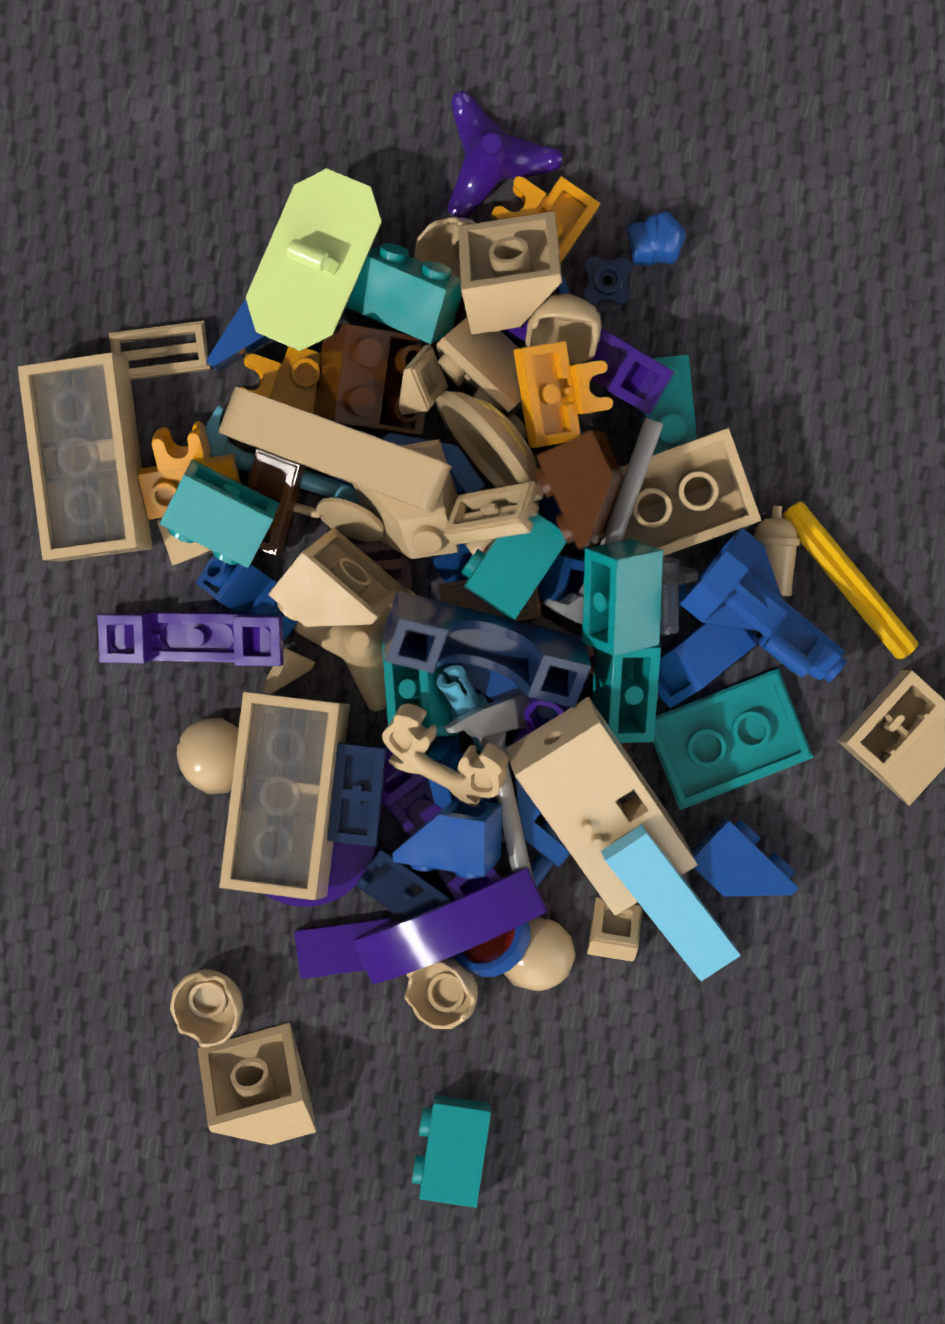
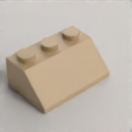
[606,428,761,556]

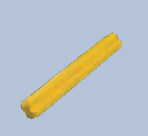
[782,501,918,659]

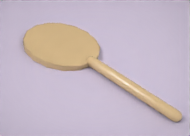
[293,497,385,542]

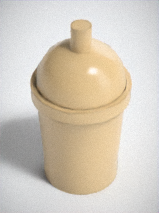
[753,506,800,596]

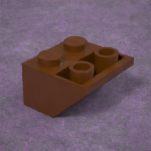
[313,324,435,435]
[535,430,624,549]

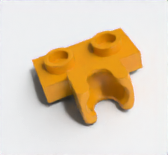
[490,176,601,265]
[513,341,613,448]
[231,346,321,414]
[137,421,241,520]

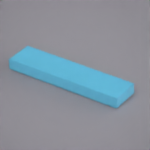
[601,824,741,981]

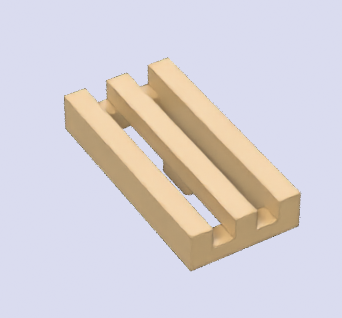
[109,321,211,380]
[444,481,544,545]

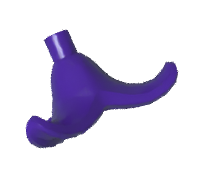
[447,90,562,218]

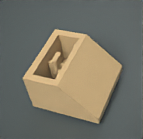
[436,317,522,417]
[838,670,945,806]

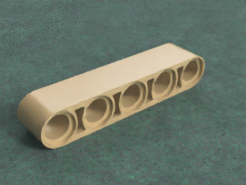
[218,387,451,513]

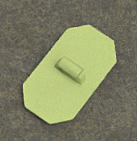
[245,169,382,351]

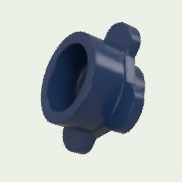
[583,256,632,305]

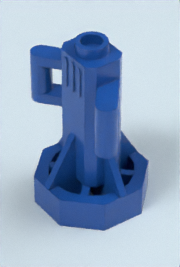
[678,528,848,682]

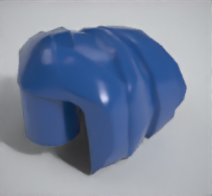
[626,211,686,266]

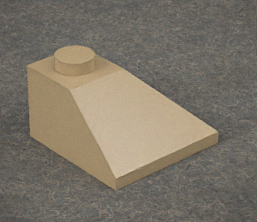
[458,211,562,335]
[353,439,460,559]
[268,527,407,627]
[197,1023,317,1145]

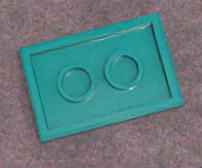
[652,668,814,810]

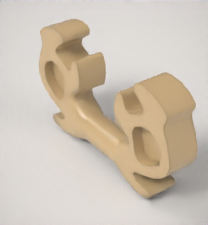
[382,704,510,807]

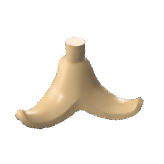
[294,588,416,712]

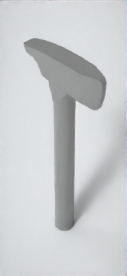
[545,418,663,625]
[445,693,533,877]

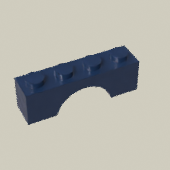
[382,591,591,708]

